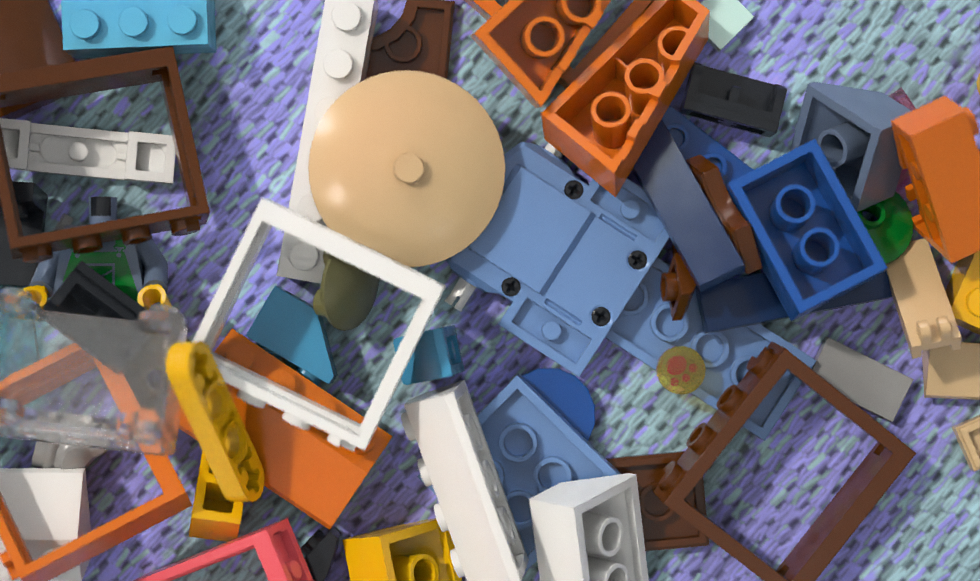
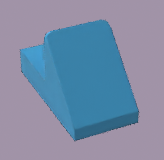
[393,325,465,385]

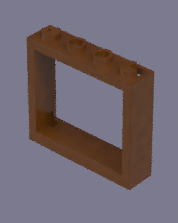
[0,46,210,263]
[653,341,916,581]

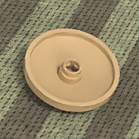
[308,70,505,267]

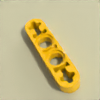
[166,341,265,502]

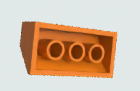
[169,328,393,530]

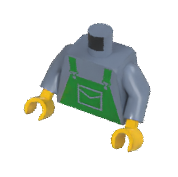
[17,197,172,319]

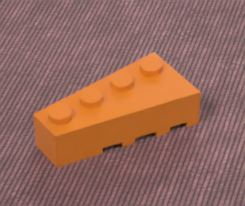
[470,0,611,108]
[541,0,710,197]

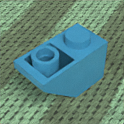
[246,286,337,386]

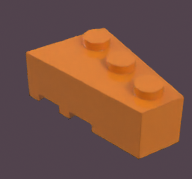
[891,96,980,263]

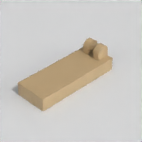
[886,238,962,359]

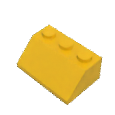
[342,518,462,581]

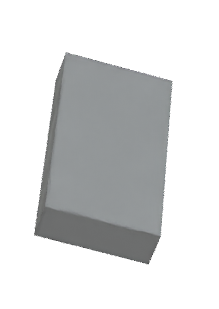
[811,337,914,422]

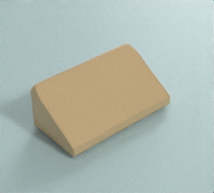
[922,342,980,400]

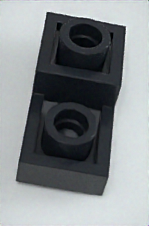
[300,526,341,581]

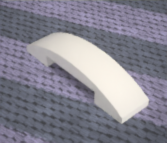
[0,118,176,184]

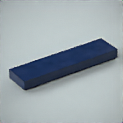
[632,119,745,293]
[695,270,892,334]

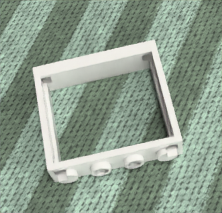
[192,198,446,452]

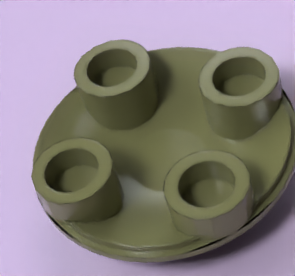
[313,251,380,331]

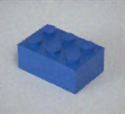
[726,139,888,322]

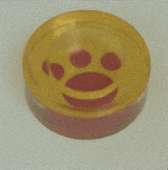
[656,346,705,394]

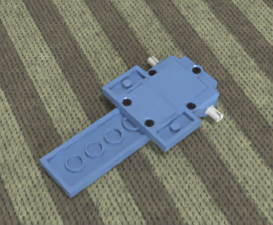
[444,142,817,441]

